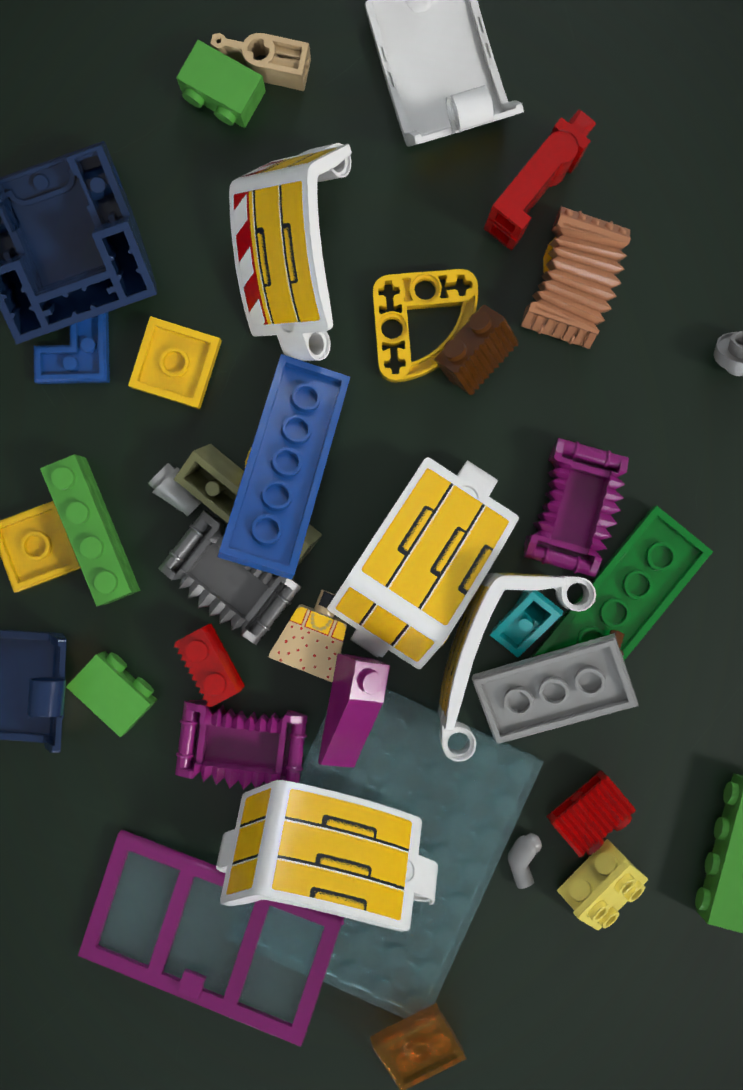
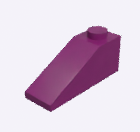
[318,653,390,768]

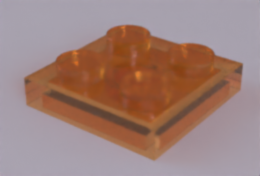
[370,1003,466,1090]

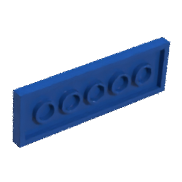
[217,354,350,580]

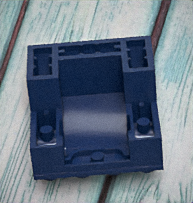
[0,141,158,344]

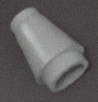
[148,463,202,517]

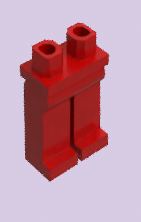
[484,109,596,251]

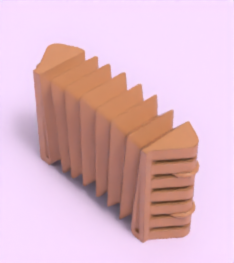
[521,206,631,349]

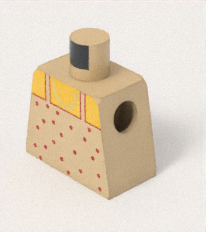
[268,590,347,682]

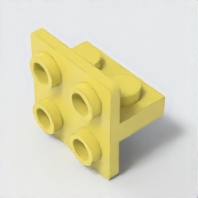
[557,839,648,930]

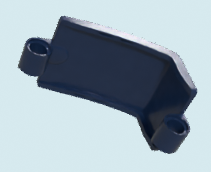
[0,630,67,753]

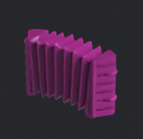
[524,438,629,577]
[175,699,308,790]

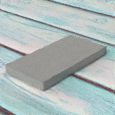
[472,633,638,744]

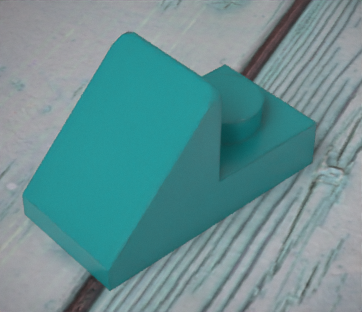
[490,590,564,657]

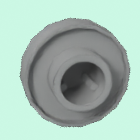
[713,331,743,376]

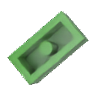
[176,40,266,128]
[66,651,158,737]

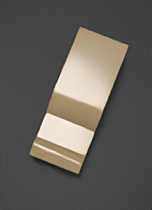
[210,33,311,91]

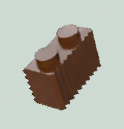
[434,305,518,395]

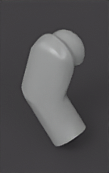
[508,833,542,889]

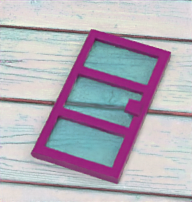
[78,830,344,1047]

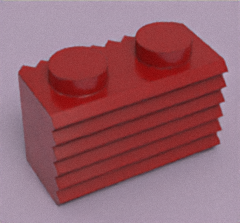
[174,623,245,707]
[546,770,636,857]

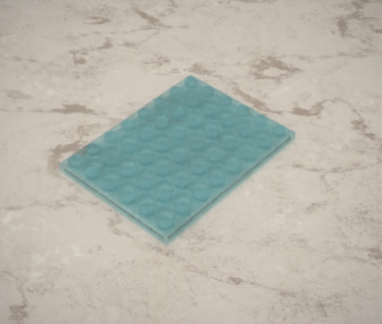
[225,689,544,1027]

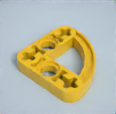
[373,269,478,383]

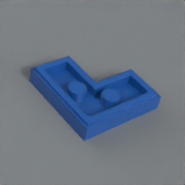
[34,312,110,384]

